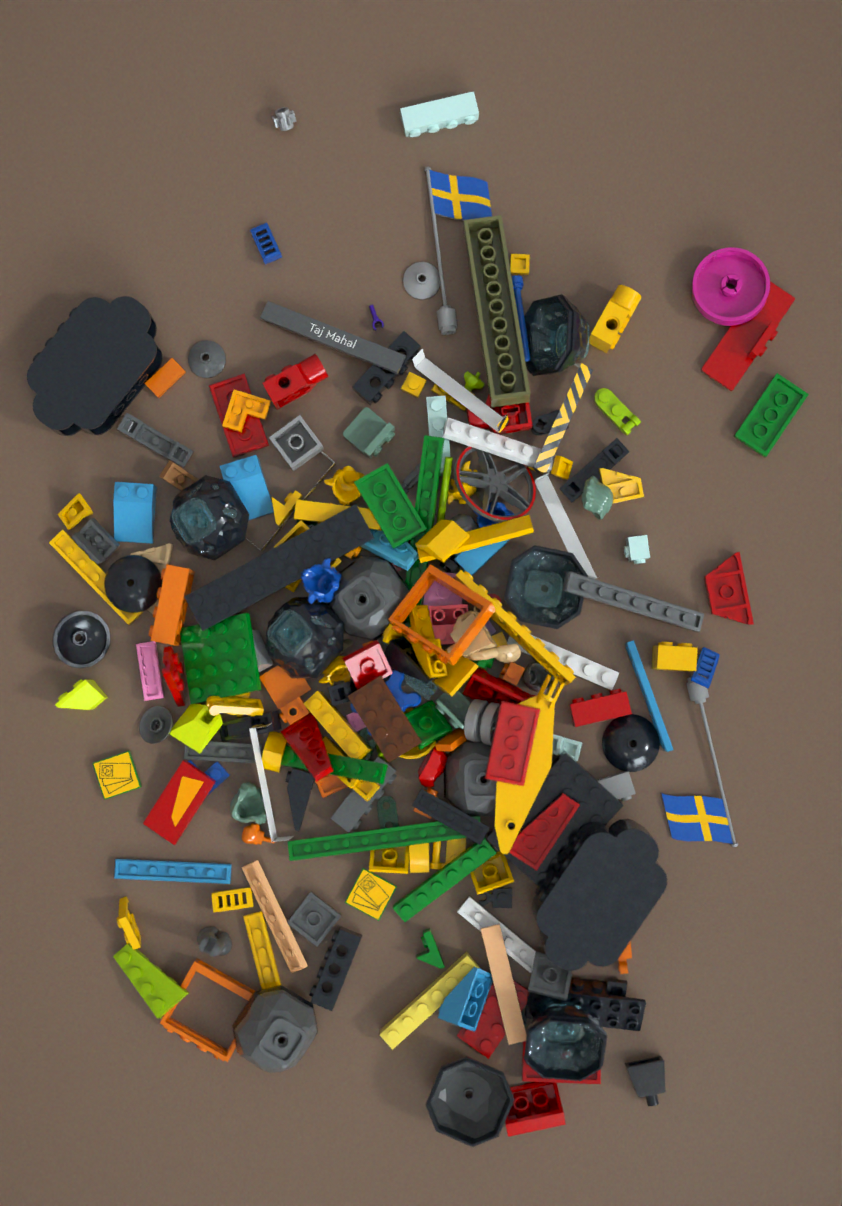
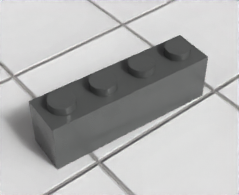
[330,757,397,832]

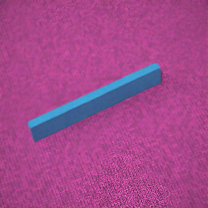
[624,640,674,752]
[114,858,232,884]

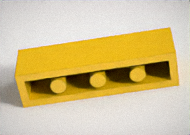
[303,691,372,759]

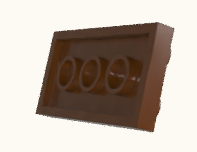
[348,676,422,763]

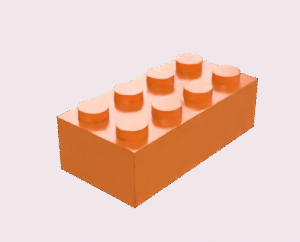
[149,564,195,646]

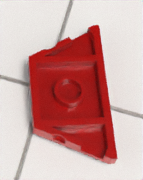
[704,552,754,625]
[162,646,185,707]

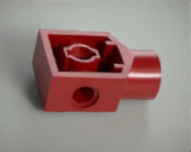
[262,353,329,410]
[466,395,533,435]

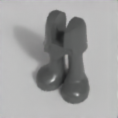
[197,926,232,957]

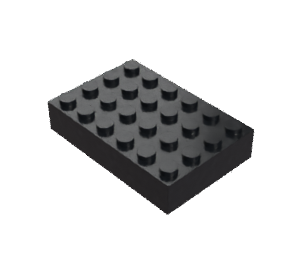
[486,750,624,886]

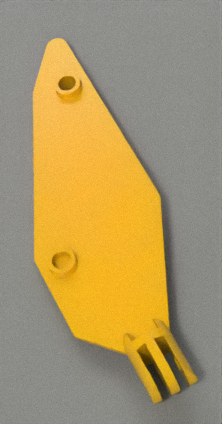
[495,674,565,854]

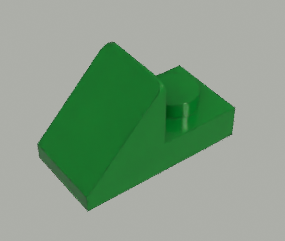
[416,928,445,969]

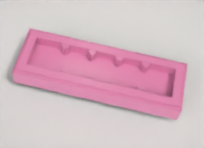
[136,641,164,701]

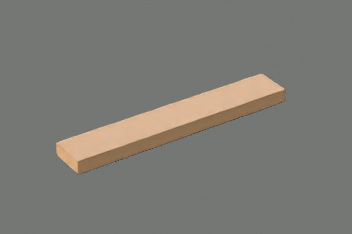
[242,860,308,973]
[481,924,527,1045]

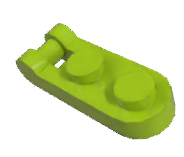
[594,388,641,436]

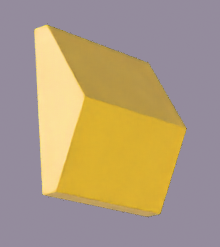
[415,519,470,562]

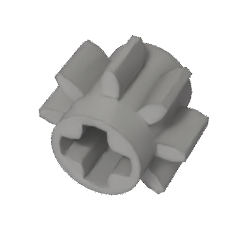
[272,107,297,131]

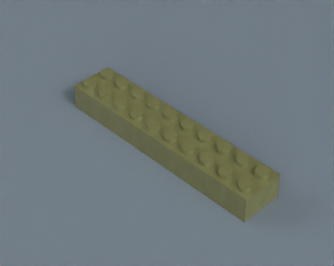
[464,215,531,407]

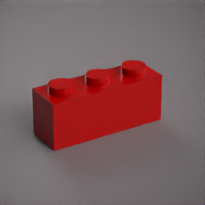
[568,688,632,727]

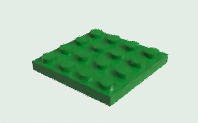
[180,613,262,704]

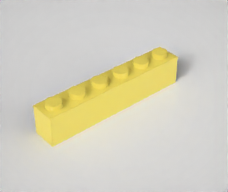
[379,952,480,1050]

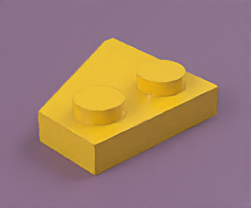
[599,468,644,503]
[116,896,141,950]

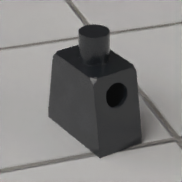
[625,1056,666,1106]

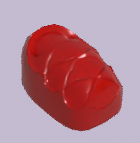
[418,746,447,788]

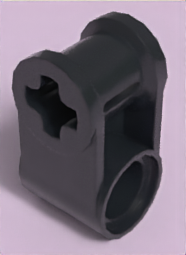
[531,410,569,436]

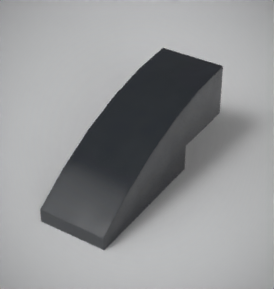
[219,711,282,742]

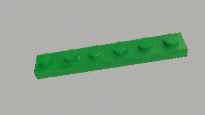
[281,746,388,785]
[393,838,497,922]

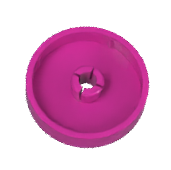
[692,247,770,326]

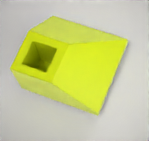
[55,679,108,710]
[169,704,223,754]

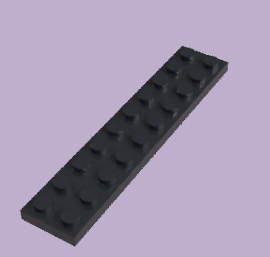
[184,504,374,631]

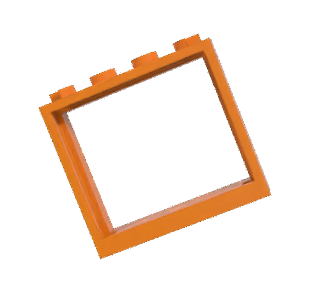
[388,564,495,666]
[160,958,256,1062]

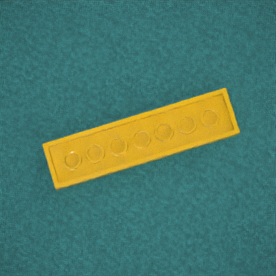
[454,570,576,686]

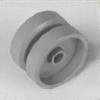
[464,699,500,745]

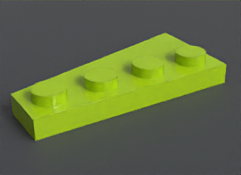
[113,944,189,1019]

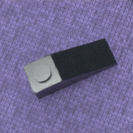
[384,636,440,683]
[285,768,315,831]

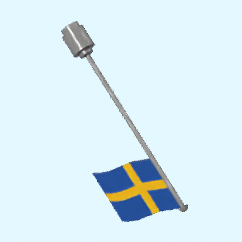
[424,167,492,335]
[661,675,738,847]

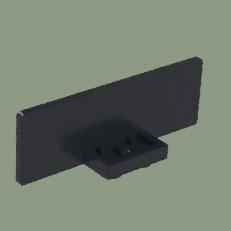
[525,978,646,1031]

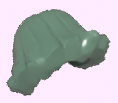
[582,476,613,520]
[230,782,267,825]

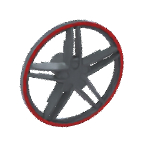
[454,446,536,522]

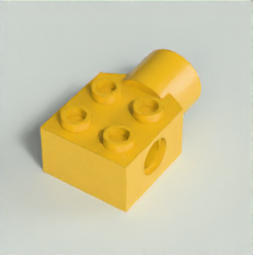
[588,285,642,353]

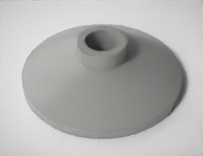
[403,262,440,300]

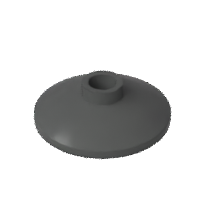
[188,340,226,378]
[139,706,173,744]

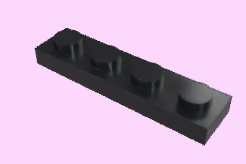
[412,789,490,845]

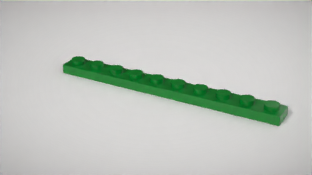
[402,435,445,628]
[287,816,481,861]

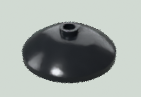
[104,555,163,613]
[52,610,110,668]
[602,714,660,772]

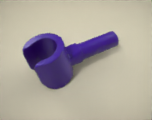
[369,305,384,331]

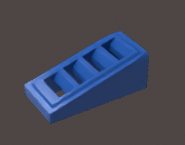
[250,223,282,265]
[691,647,720,688]

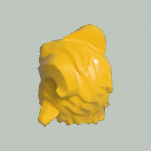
[447,461,479,505]
[324,466,365,505]
[318,656,351,686]

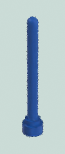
[512,275,530,362]

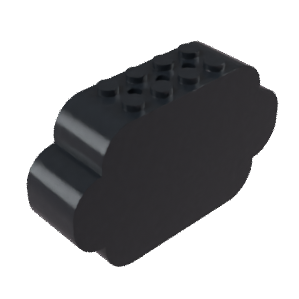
[27,296,163,436]
[532,819,667,971]

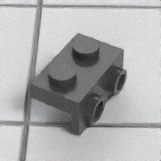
[72,518,120,564]

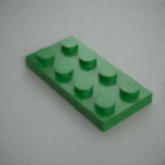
[733,373,809,457]
[354,463,427,549]

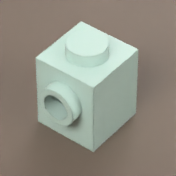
[624,535,650,564]

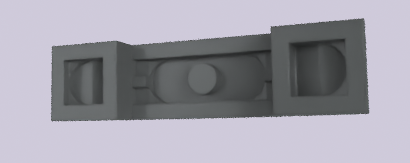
[117,413,194,468]

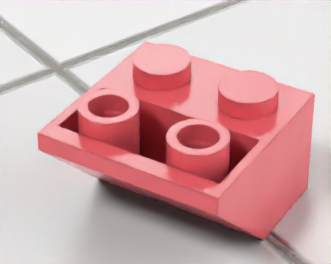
[429,604,468,645]

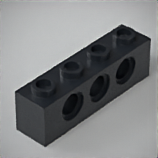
[353,331,421,405]
[309,926,362,1011]

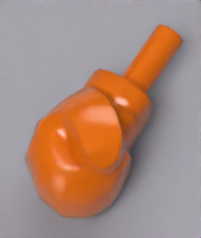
[242,823,275,845]

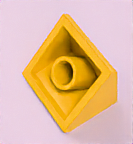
[369,846,409,874]
[470,851,514,895]

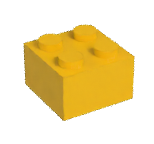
[651,642,698,672]

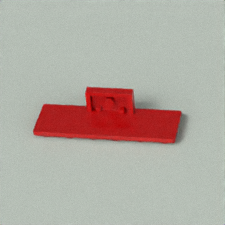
[701,281,795,391]

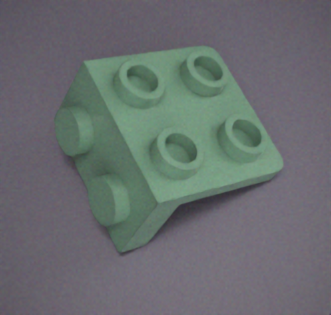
[343,407,395,459]
[435,690,471,729]

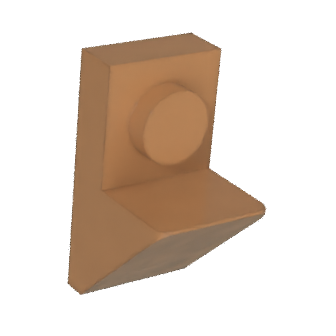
[159,460,199,491]

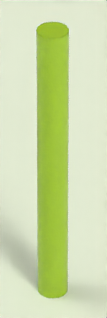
[436,457,453,524]

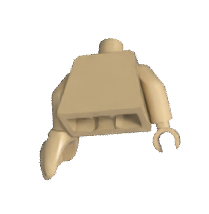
[447,606,521,663]

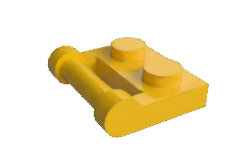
[430,838,466,869]

